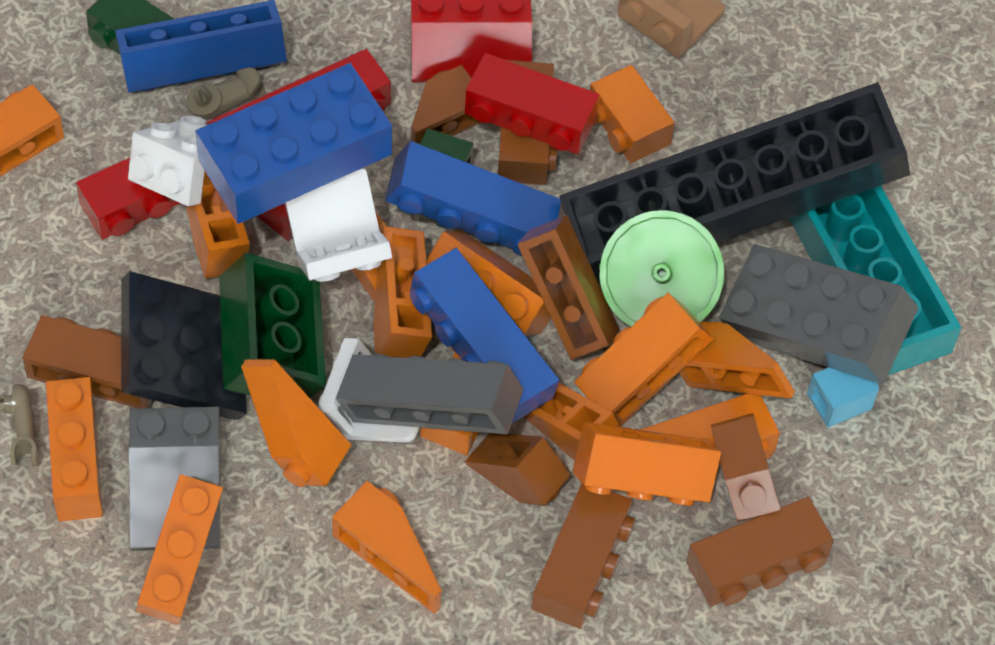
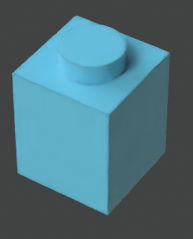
[807,367,879,428]

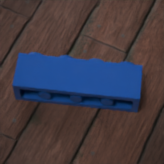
[115,0,287,93]
[385,141,561,256]
[410,248,560,424]

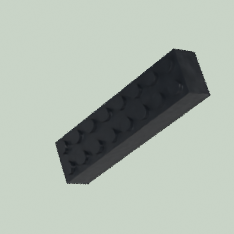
[559,82,911,285]

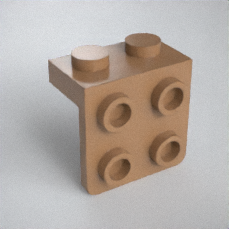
[617,0,725,58]

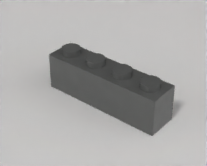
[335,353,524,434]

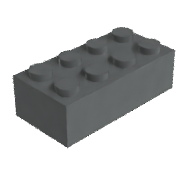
[719,244,919,384]

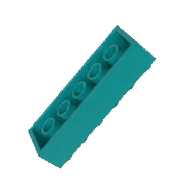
[789,186,962,375]

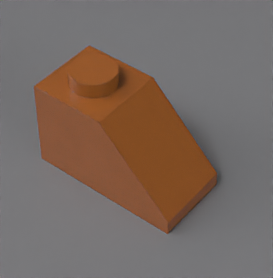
[411,65,483,143]
[711,413,780,522]
[464,433,570,506]

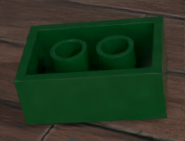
[219,252,326,398]

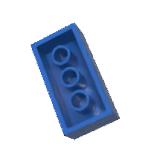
[195,63,392,224]

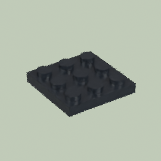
[121,271,247,420]

